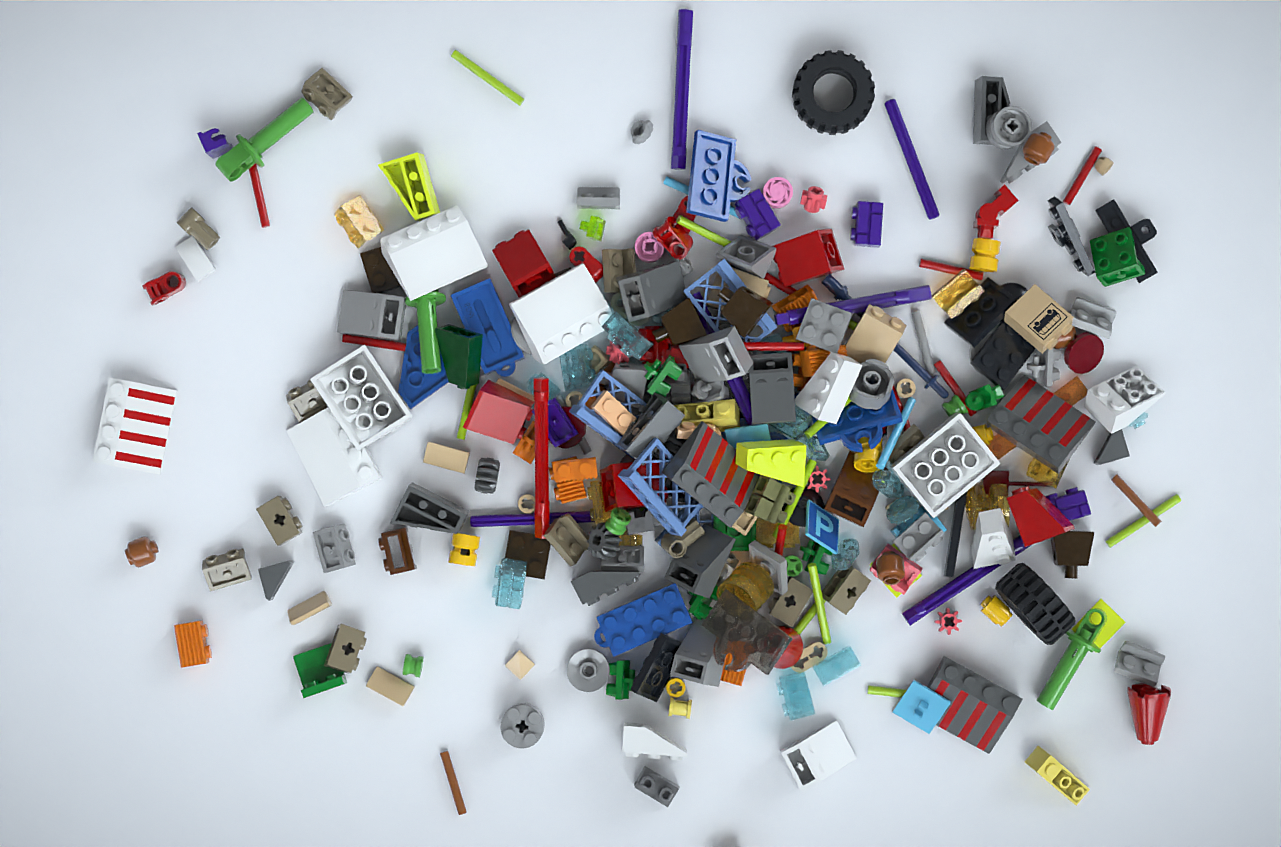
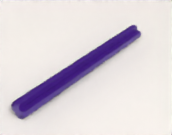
[885,99,939,220]
[470,511,598,527]

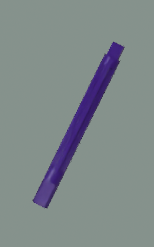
[671,9,693,170]
[774,285,932,325]
[692,291,755,426]
[902,535,1032,626]

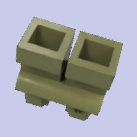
[744,474,796,524]

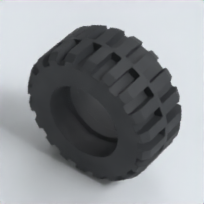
[792,50,875,135]
[995,563,1076,645]

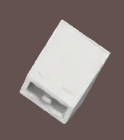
[1084,366,1165,434]
[780,720,857,791]
[622,722,687,760]

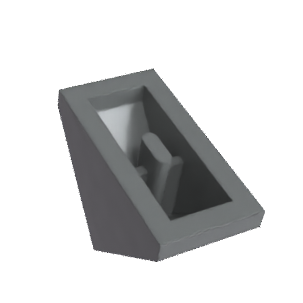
[1094,429,1130,465]
[258,561,294,601]

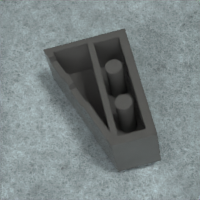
[973,76,1010,145]
[618,392,685,466]
[390,482,470,534]

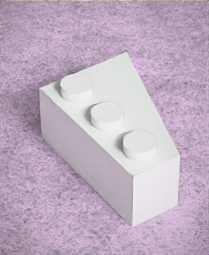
[795,352,862,424]
[971,508,1016,569]

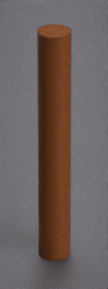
[1111,474,1162,527]
[440,751,467,815]

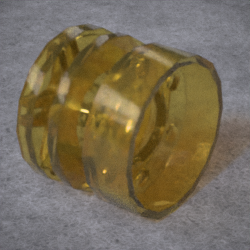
[965,483,1010,530]
[717,562,774,620]

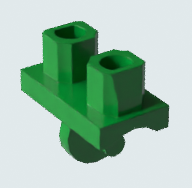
[644,355,682,397]
[965,384,1004,412]
[799,540,834,575]
[687,584,725,621]
[606,660,635,700]

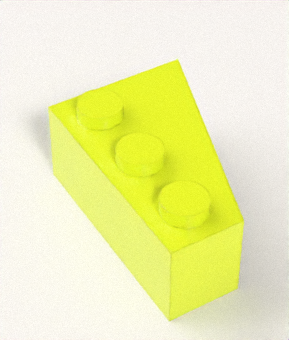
[378,152,440,221]
[735,439,807,487]

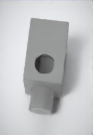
[600,362,648,408]

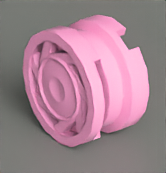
[763,177,793,209]
[635,232,665,263]

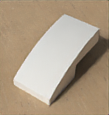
[175,236,216,282]

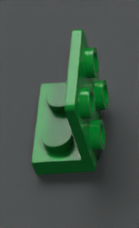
[1090,227,1145,287]
[293,643,347,698]

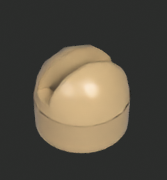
[1095,157,1114,176]

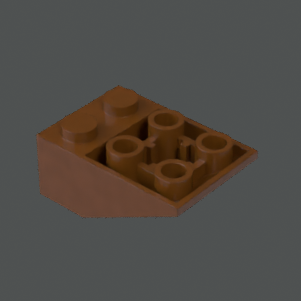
[823,451,888,527]

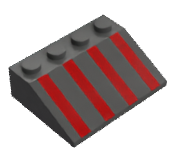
[987,375,1096,474]
[661,421,760,528]
[927,656,1023,754]

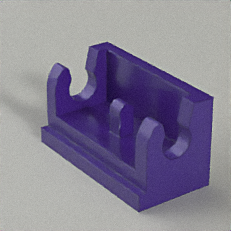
[197,128,233,159]
[532,397,579,448]

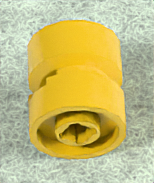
[969,238,1001,272]
[854,437,883,473]
[448,533,480,567]

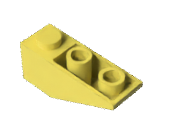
[674,399,740,432]
[1024,746,1090,806]

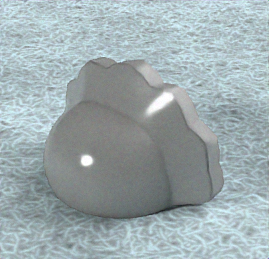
[631,120,653,144]

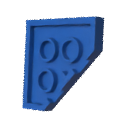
[398,325,449,409]

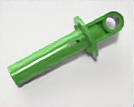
[215,97,314,182]
[405,289,446,374]
[1037,608,1107,710]

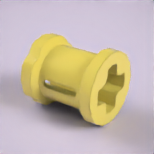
[668,697,692,719]

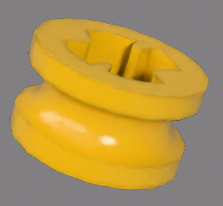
[666,678,685,697]

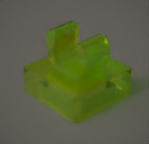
[579,216,606,241]

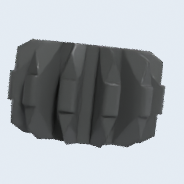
[474,457,500,494]
[586,522,623,560]

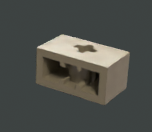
[256,496,303,546]
[822,561,871,615]
[768,577,813,627]
[324,624,367,674]

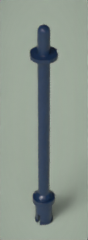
[821,273,949,399]

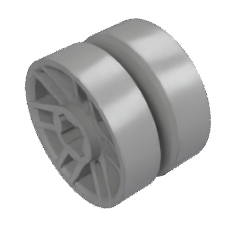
[986,106,1032,149]

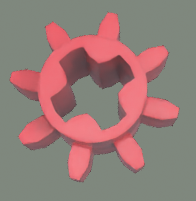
[800,186,827,213]
[606,338,633,364]
[807,466,831,493]
[934,608,962,635]

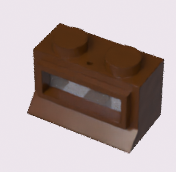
[378,527,417,575]

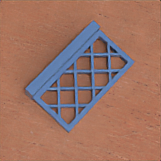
[683,259,777,342]
[569,370,647,460]
[618,438,702,536]

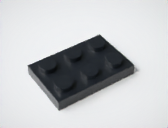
[944,277,1017,348]
[970,317,1035,390]
[630,633,682,702]

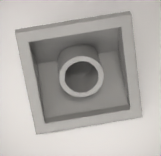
[716,235,776,279]

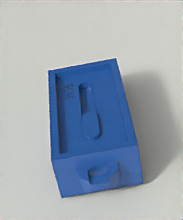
[451,278,525,377]
[594,583,693,657]

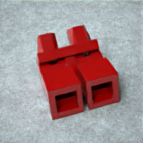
[973,184,1019,239]
[637,326,689,370]

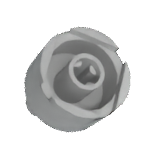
[849,359,894,410]
[500,703,545,748]

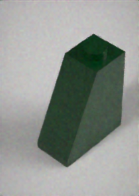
[435,324,483,389]

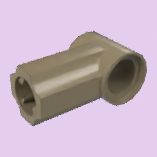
[176,207,220,250]
[661,518,705,558]

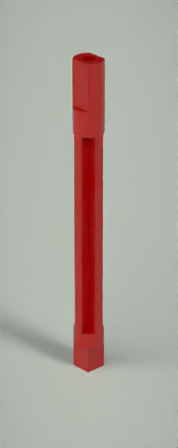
[533,377,550,539]

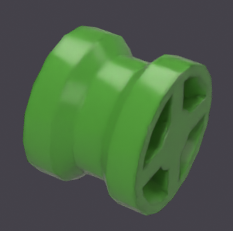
[941,395,968,417]
[605,508,632,535]
[784,555,803,577]
[403,654,424,678]

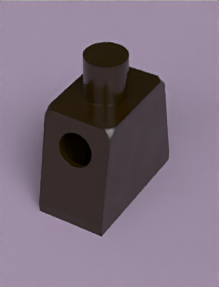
[717,286,773,338]
[652,298,707,346]
[1051,531,1094,579]

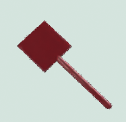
[982,470,1056,496]

